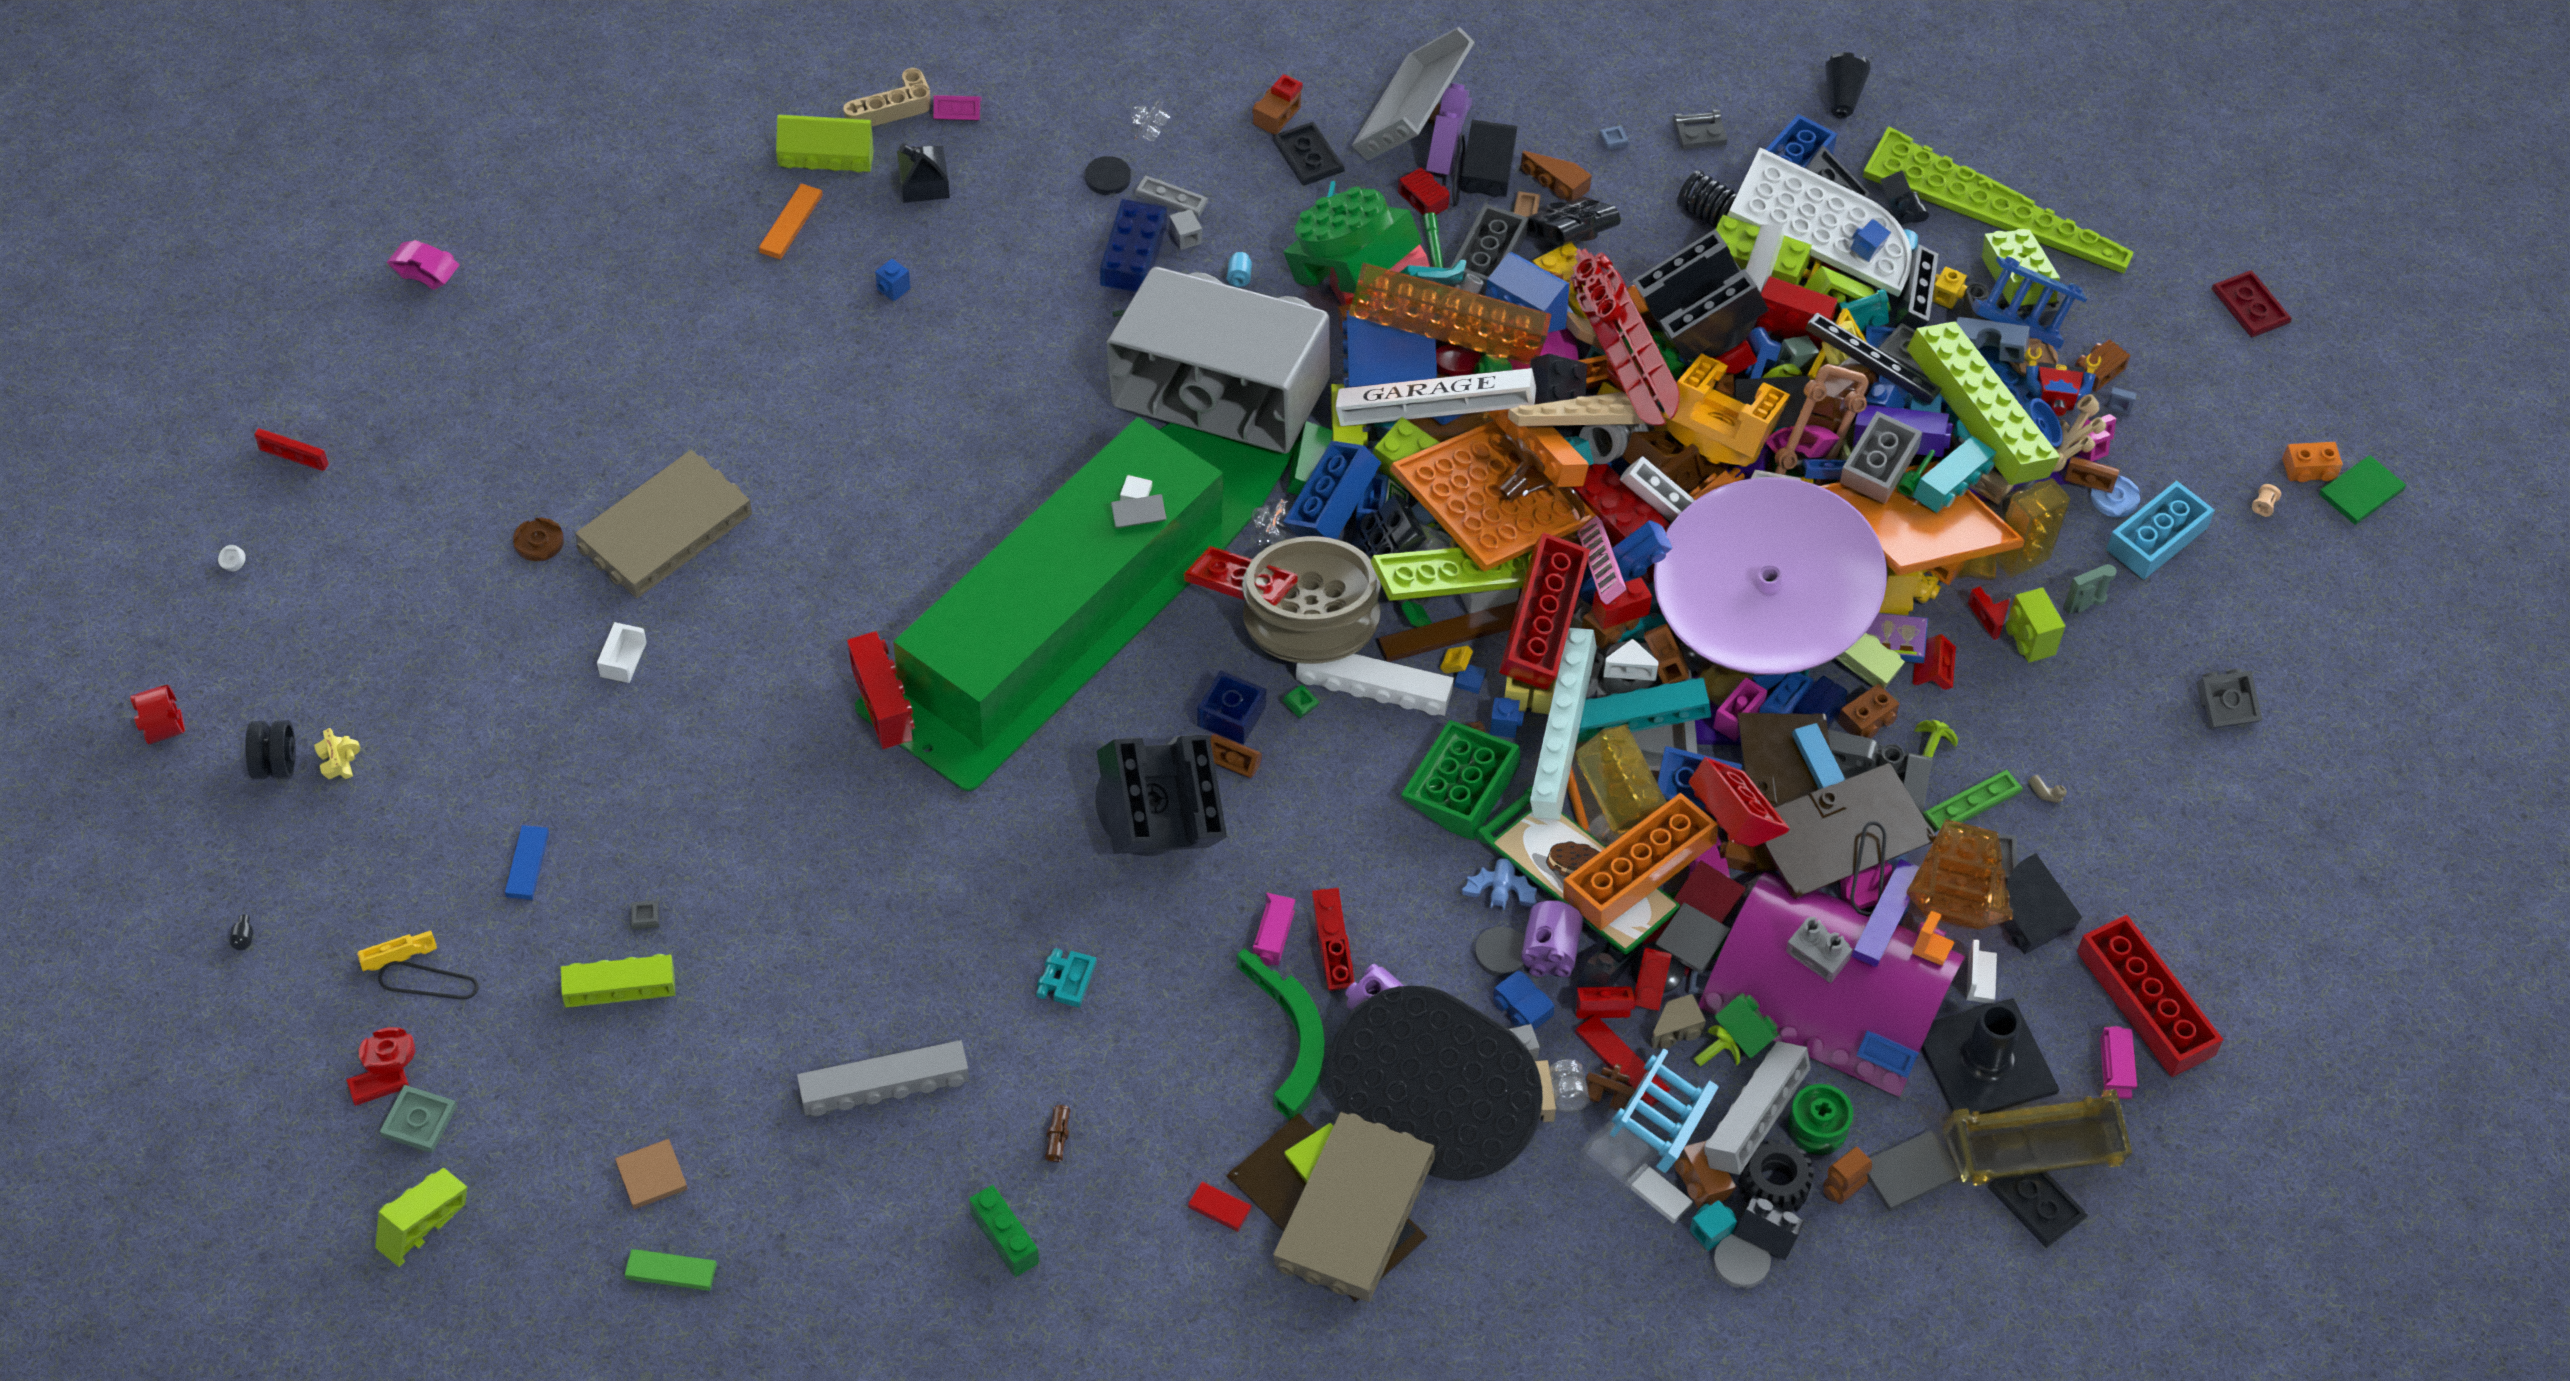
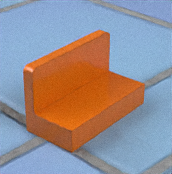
[1912,911,1954,965]

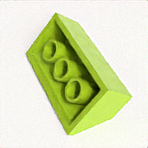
[776,115,874,172]

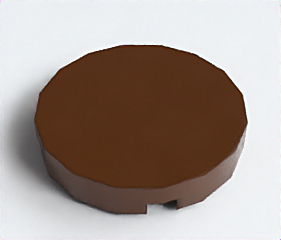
[513,517,564,562]

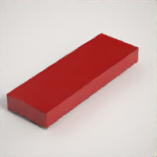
[254,428,329,471]

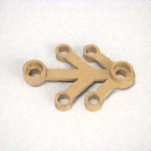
[2052,394,2106,472]

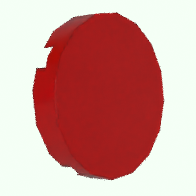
[358,1027,416,1074]

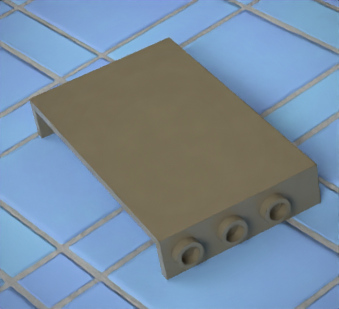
[575,450,752,598]
[1273,1112,1435,1302]

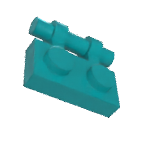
[1036,948,1097,1008]

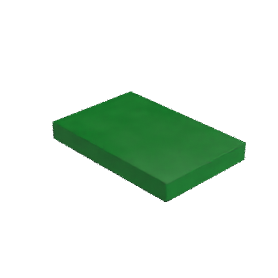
[2319,455,2406,525]

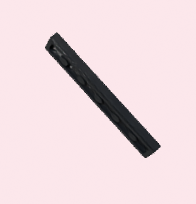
[1805,313,1942,405]

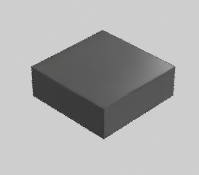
[631,900,659,929]

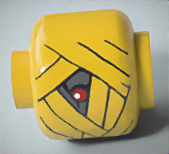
[1913,569,1941,603]

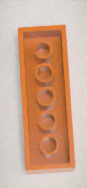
[1563,793,1718,931]

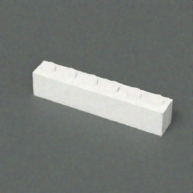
[1296,654,1454,716]

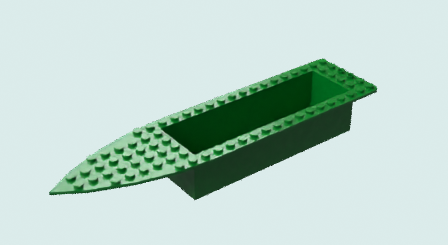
[855,417,1308,791]

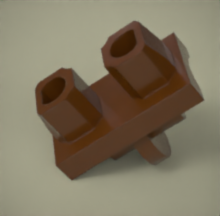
[1585,1063,1636,1111]

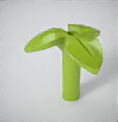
[1914,719,1958,757]
[1693,1025,1740,1067]

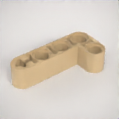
[843,68,931,127]

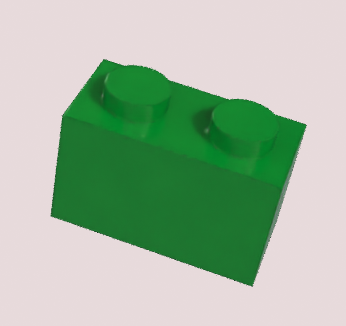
[1714,993,1779,1059]

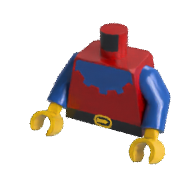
[2024,347,2101,416]

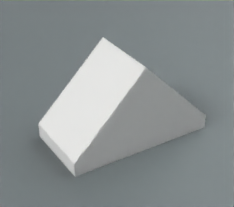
[1604,639,1658,681]

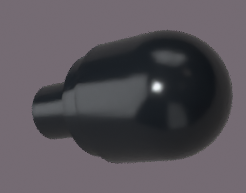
[229,914,253,951]

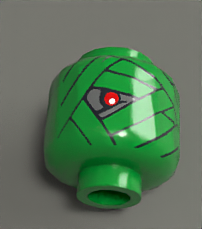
[1474,354,1512,374]

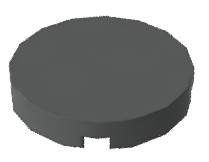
[1475,926,1525,977]

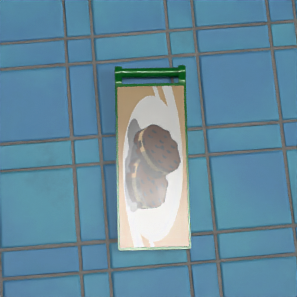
[1474,786,1680,954]

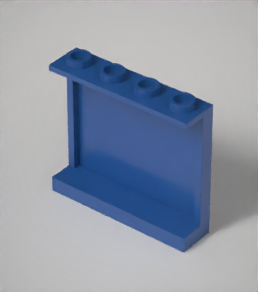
[1342,306,1437,388]

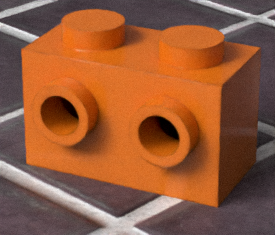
[2282,442,2343,482]

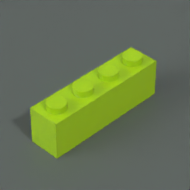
[561,954,676,1008]

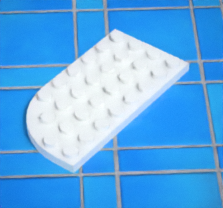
[1727,148,1912,297]

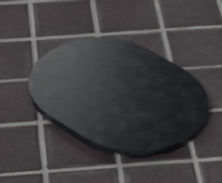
[1329,985,1543,1181]

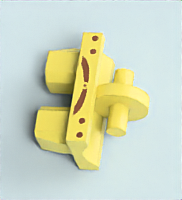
[314,728,360,779]

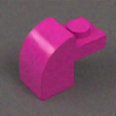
[2074,414,2116,461]

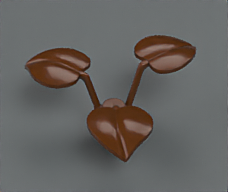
[1497,434,1585,520]

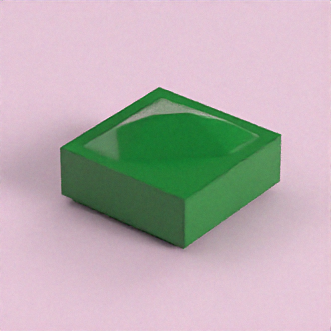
[1401,601,1432,627]
[1283,684,1320,719]

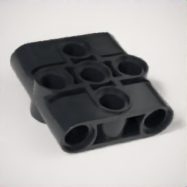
[1527,197,1621,247]
[1347,493,1427,560]

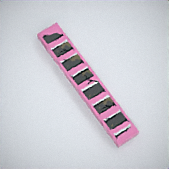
[1577,515,1626,605]

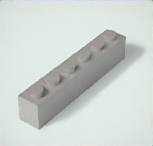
[797,1040,969,1116]
[1704,1041,1811,1175]

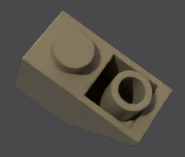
[1651,994,1706,1049]

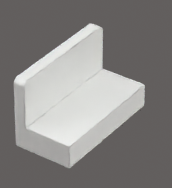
[1966,940,1997,1004]

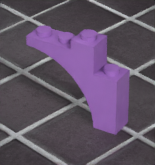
[1426,83,1473,175]

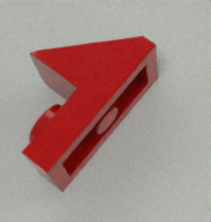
[1968,586,2010,640]

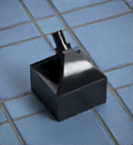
[897,143,950,203]

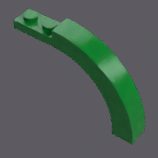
[1236,948,1325,1121]

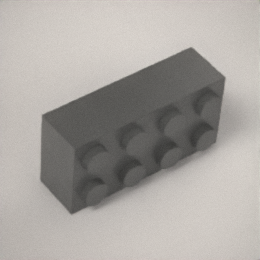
[1448,203,1528,299]

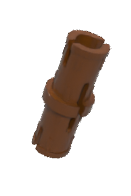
[1045,1105,1071,1162]

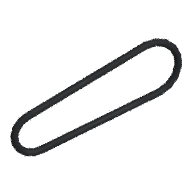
[1452,133,1466,206]
[1850,821,1887,917]
[378,961,479,999]

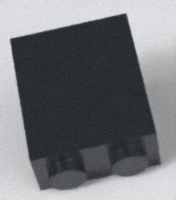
[1461,119,1518,197]

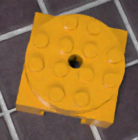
[1663,353,1790,467]

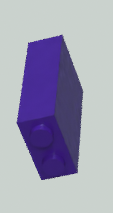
[1853,405,1953,457]

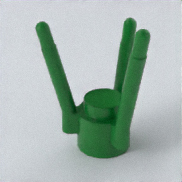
[1896,450,1935,497]

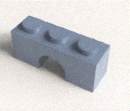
[1956,317,2030,363]

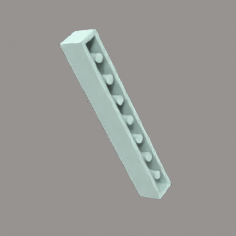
[1530,628,1597,820]

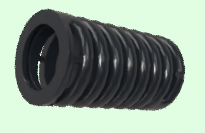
[1677,170,1738,229]

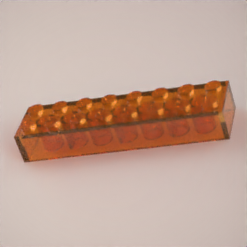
[1349,263,1552,364]

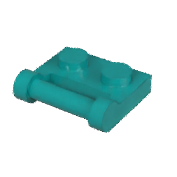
[1838,288,1889,332]

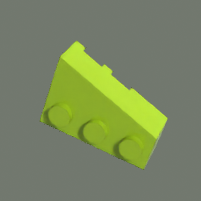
[1803,266,1875,318]
[375,1167,467,1267]

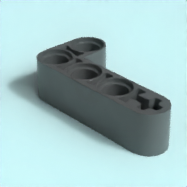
[1963,283,2062,326]

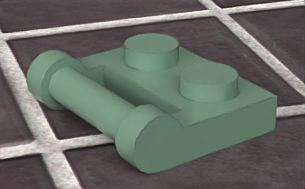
[2064,564,2116,614]

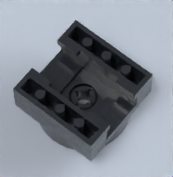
[1632,229,1769,362]
[1095,734,1227,856]

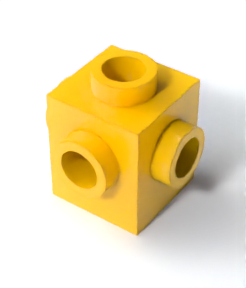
[1932,266,1968,309]

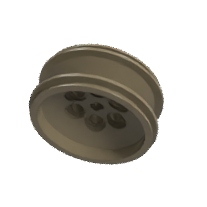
[1242,536,1381,664]

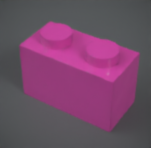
[1713,678,1767,741]

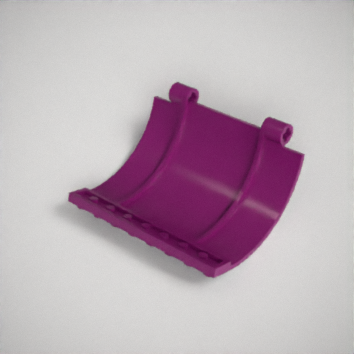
[1698,871,1965,1097]

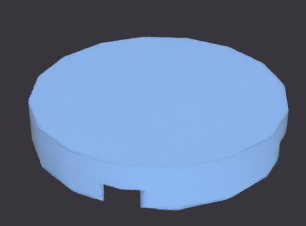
[2090,476,2140,518]

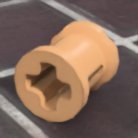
[2252,484,2281,517]

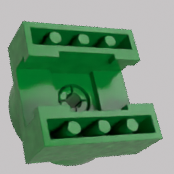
[1283,186,1422,295]

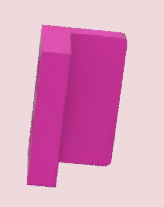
[934,95,982,120]
[1841,862,1892,909]

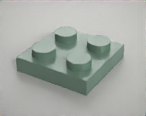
[380,1085,457,1153]

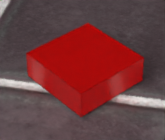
[1271,74,1303,102]

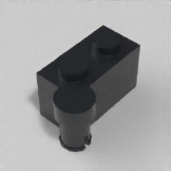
[1880,170,1929,225]

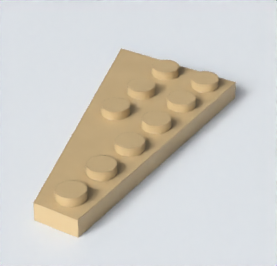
[1508,392,1647,426]

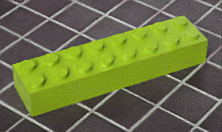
[1906,321,2060,485]

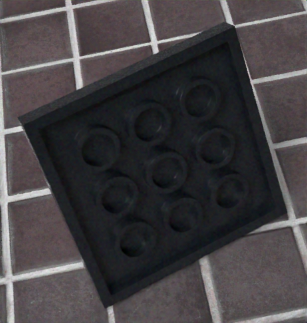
[1921,998,2060,1122]

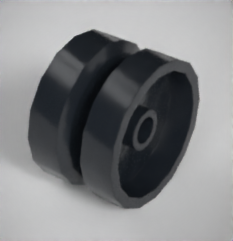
[245,720,296,779]

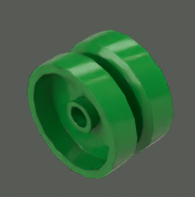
[1787,1084,1853,1155]

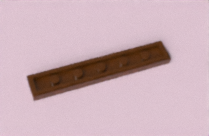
[1378,601,1518,662]

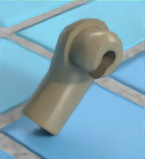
[2028,775,2067,803]

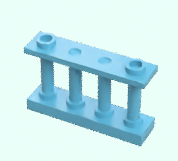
[1610,1049,1718,1173]

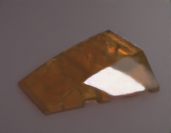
[1906,819,2013,930]

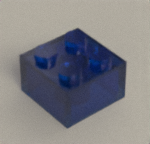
[1197,670,1267,745]

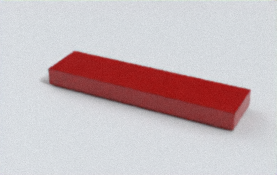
[1575,1014,1670,1107]

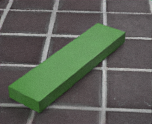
[1922,770,2023,832]

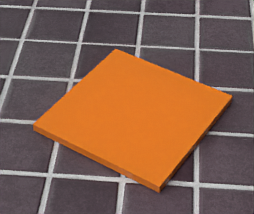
[1820,461,2025,576]

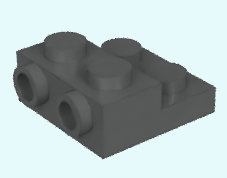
[2196,668,2263,729]

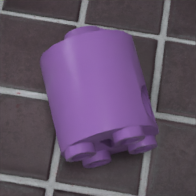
[1521,901,1583,977]
[1345,964,1404,1011]

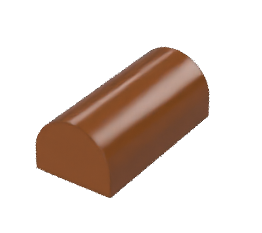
[2064,456,2120,493]
[1210,734,1262,778]

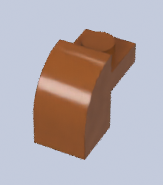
[1644,623,1689,684]

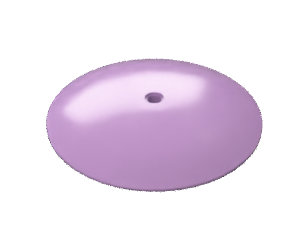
[1654,477,1887,675]

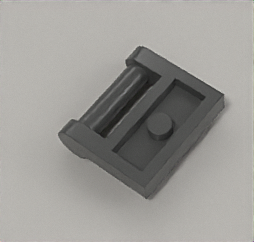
[1673,109,1728,150]

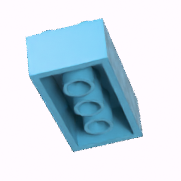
[2106,481,2215,580]

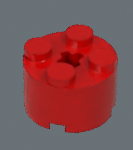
[130,684,185,745]

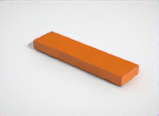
[759,183,823,260]

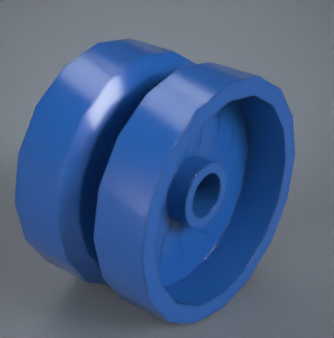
[2022,398,2063,448]

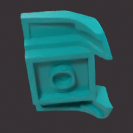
[1382,260,1466,307]

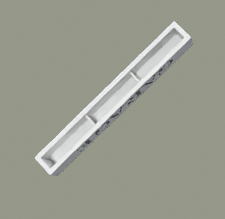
[1336,368,1536,426]

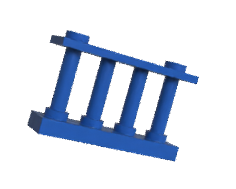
[1971,256,2087,349]

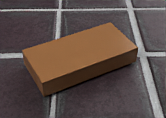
[1514,191,1541,217]

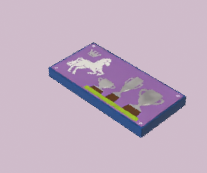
[1866,613,1928,663]

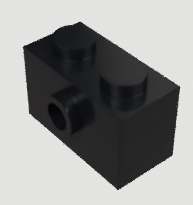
[1734,1195,1804,1260]

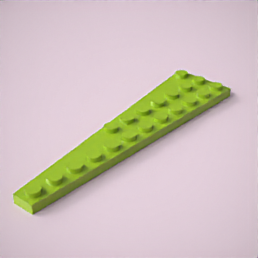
[1862,126,2134,274]

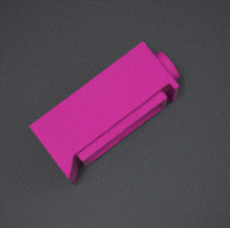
[1253,893,1295,966]
[2099,1026,2137,1099]

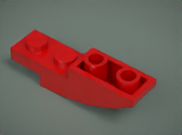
[1312,887,1355,991]

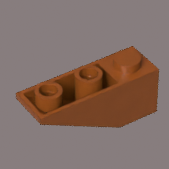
[1520,151,1592,202]

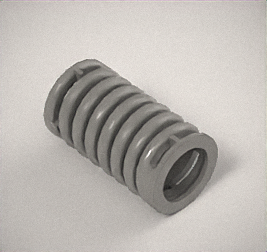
[1579,424,1654,464]

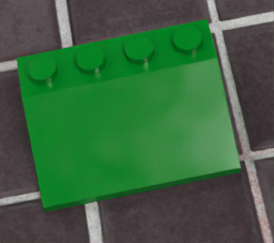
[1401,720,1521,840]

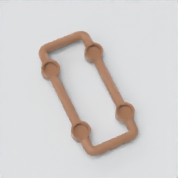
[1775,364,1868,486]

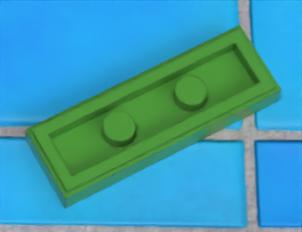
[625,1249,717,1291]

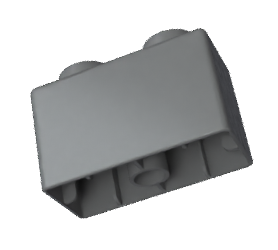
[1107,267,1330,453]

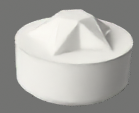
[218,545,245,572]

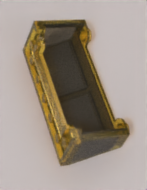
[1942,1089,2132,1185]

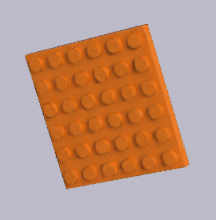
[1390,420,1596,572]

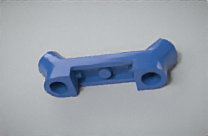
[1745,327,1782,379]

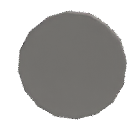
[1714,1234,1771,1288]

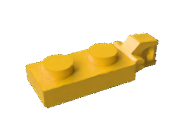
[357,930,437,971]

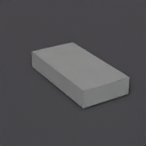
[1111,494,1166,529]

